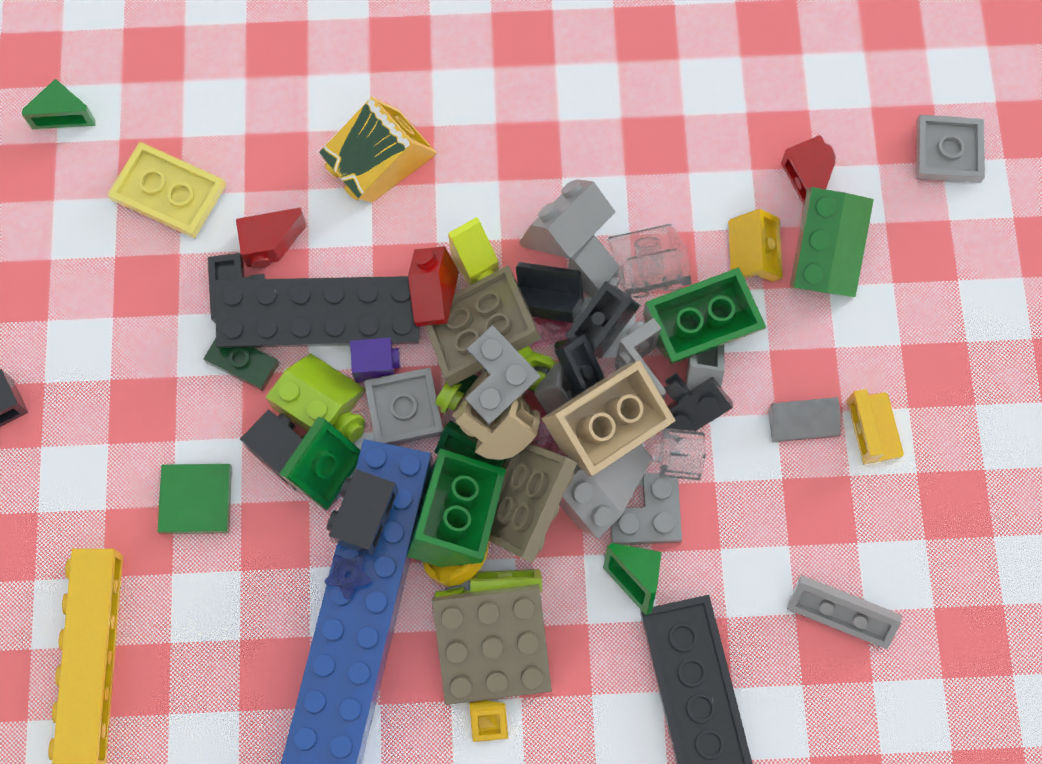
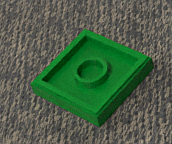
[279,416,361,510]
[157,464,232,534]

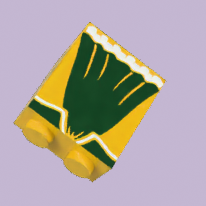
[319,96,437,203]

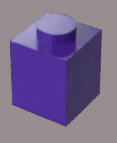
[350,337,401,383]

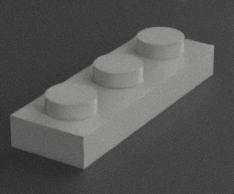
[787,575,902,649]

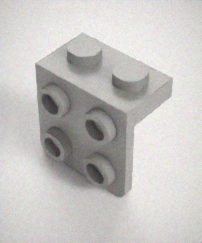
[615,318,666,400]

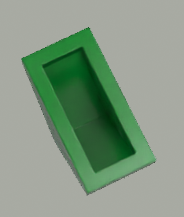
[22,79,96,130]
[603,543,662,615]

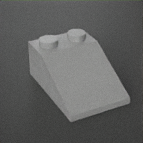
[519,179,616,258]
[559,444,652,539]

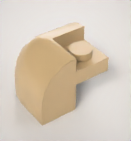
[452,370,540,460]

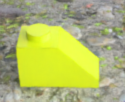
[448,217,499,286]

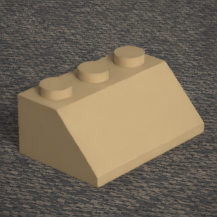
[541,360,676,477]

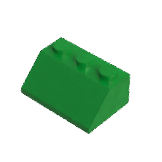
[789,187,874,297]
[643,267,766,364]
[406,448,506,567]

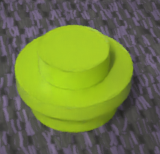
[435,382,464,414]
[333,412,365,443]

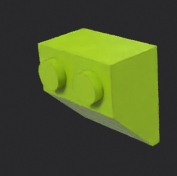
[266,353,366,432]

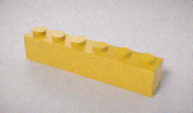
[48,549,123,764]

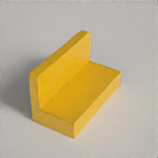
[728,209,783,282]
[847,389,904,465]

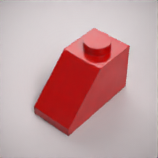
[781,135,836,205]
[236,207,306,268]
[408,246,459,326]

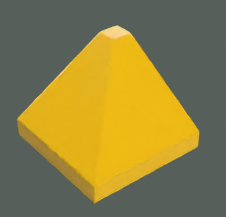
[470,700,509,742]

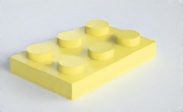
[107,142,226,239]

